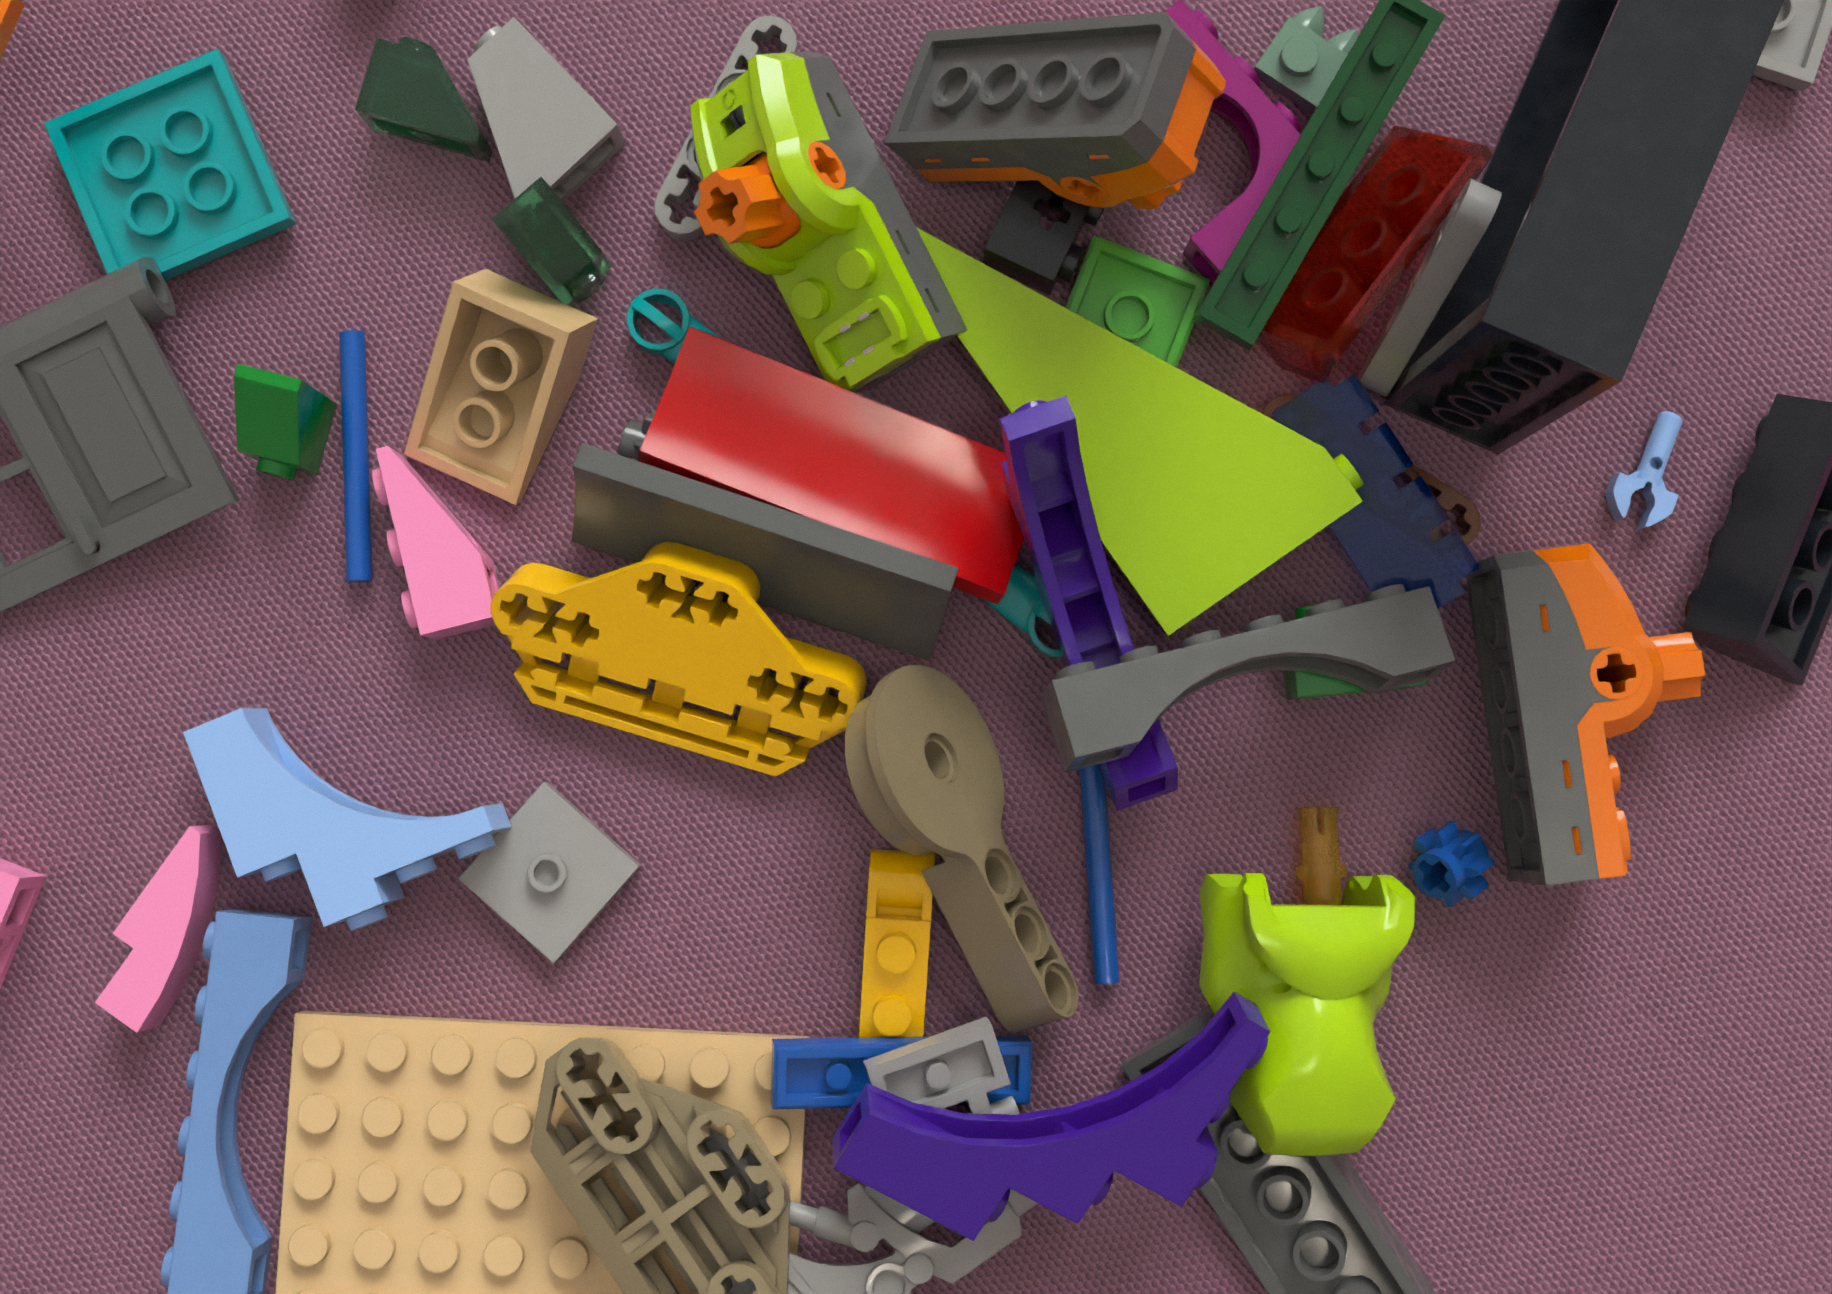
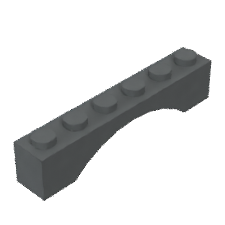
[1042,584,1456,773]

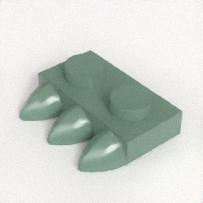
[1254,6,1358,115]

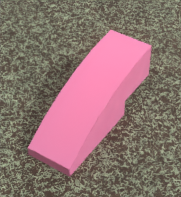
[95,825,221,1033]

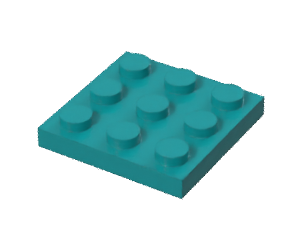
[44,48,297,281]

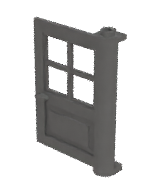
[0,257,239,612]

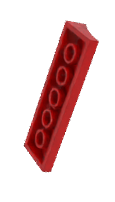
[637,326,1024,605]

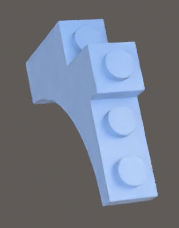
[183,708,512,931]

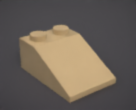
[404,269,598,505]

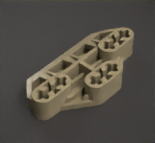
[530,1038,791,1294]

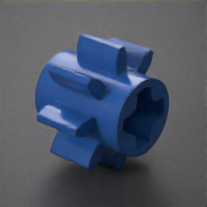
[1408,821,1495,907]

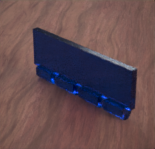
[1271,374,1479,609]

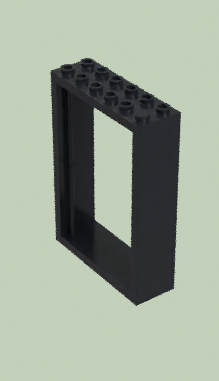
[1383,0,1784,455]

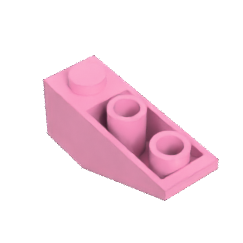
[372,446,500,640]

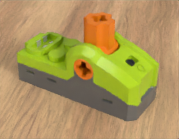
[690,51,968,393]

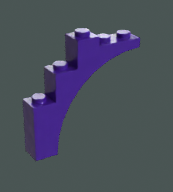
[1000,396,1178,811]
[833,992,1270,1241]

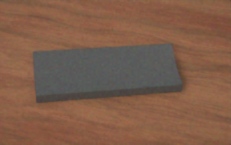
[572,443,959,661]
[1121,1005,1436,1294]

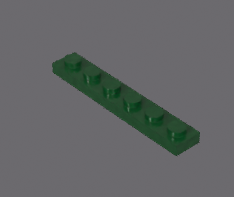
[1193,0,1446,351]

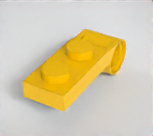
[859,849,935,1038]

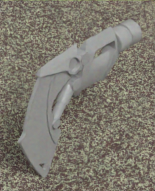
[706,1128,1039,1294]

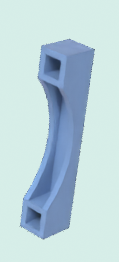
[161,908,312,1294]

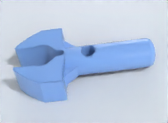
[1605,411,1682,530]

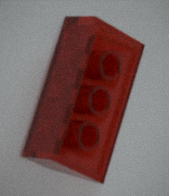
[1257,125,1493,384]

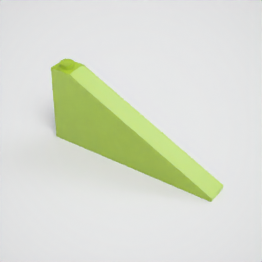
[916,227,1364,636]

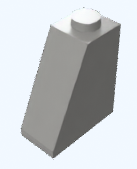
[467,17,626,227]

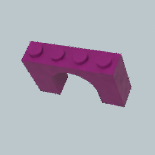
[1164,0,1347,287]

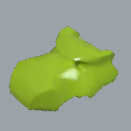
[1199,873,1415,1156]

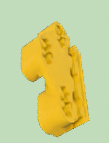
[491,542,867,777]

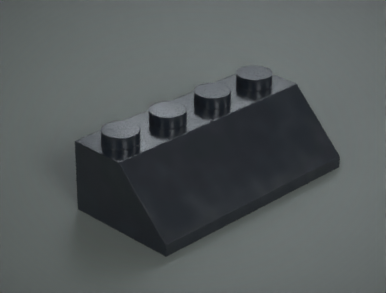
[1682,394,1832,686]

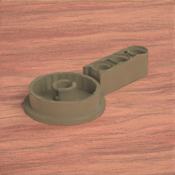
[845,665,1079,1033]

